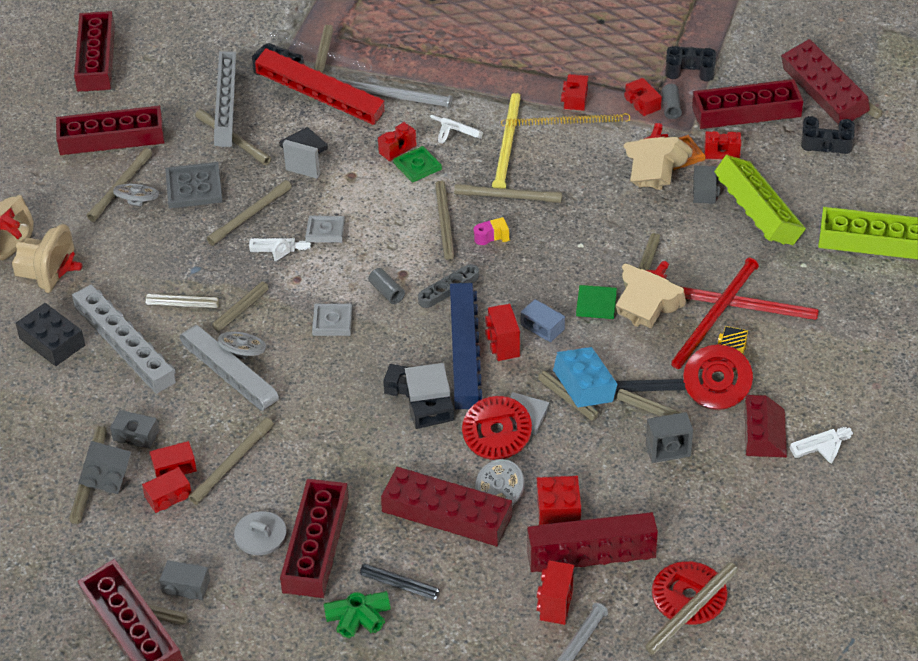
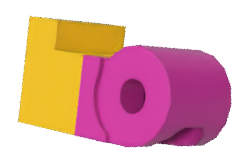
[473,217,510,245]

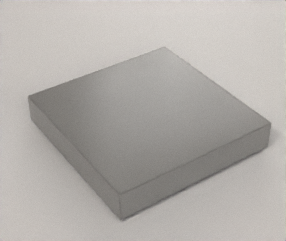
[283,140,320,179]
[305,216,345,243]
[312,304,353,336]
[405,363,450,402]
[499,392,550,435]

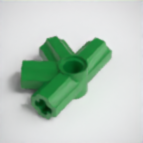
[324,591,391,638]

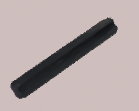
[615,379,686,392]
[360,563,440,600]

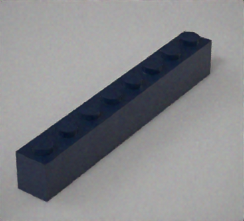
[450,283,482,410]

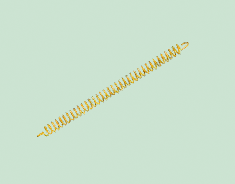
[501,114,630,126]

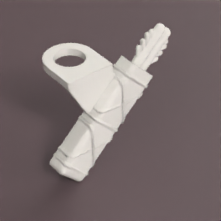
[430,115,483,143]
[249,238,311,261]
[790,427,853,463]

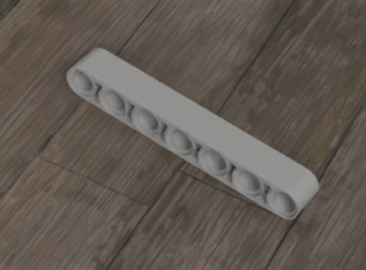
[180,325,279,411]

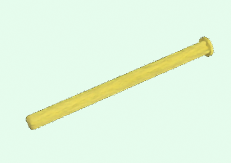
[492,93,520,189]

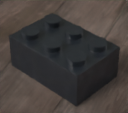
[15,303,85,366]

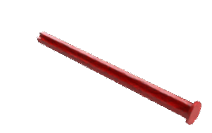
[671,257,759,369]
[680,286,819,320]

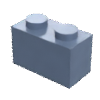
[521,299,565,343]

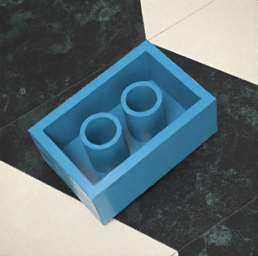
[553,347,617,408]

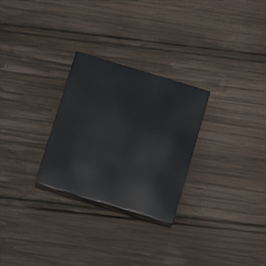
[279,127,328,154]

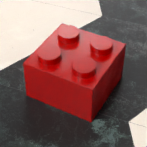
[485,303,520,361]
[536,475,581,525]
[536,561,574,625]

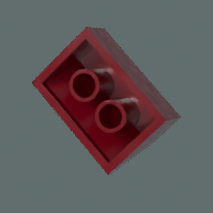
[744,395,787,458]

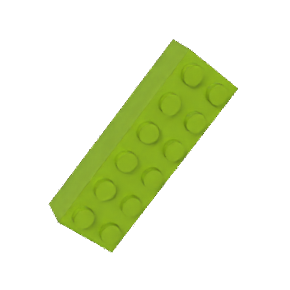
[714,155,806,245]
[818,207,918,259]

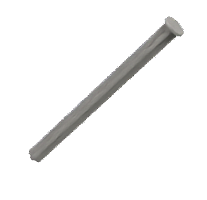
[336,78,452,109]
[557,603,608,661]

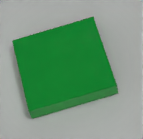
[393,146,442,183]
[576,285,617,319]

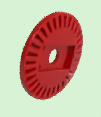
[683,344,753,410]
[462,396,532,460]
[652,561,727,625]

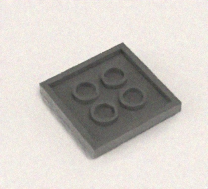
[165,162,223,209]

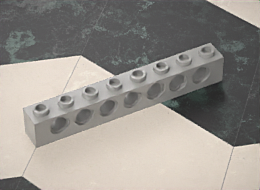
[214,51,236,147]
[72,285,176,394]

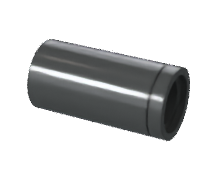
[662,84,682,119]
[368,268,405,304]

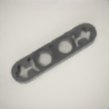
[418,264,479,308]

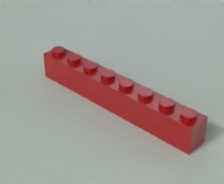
[255,48,384,125]

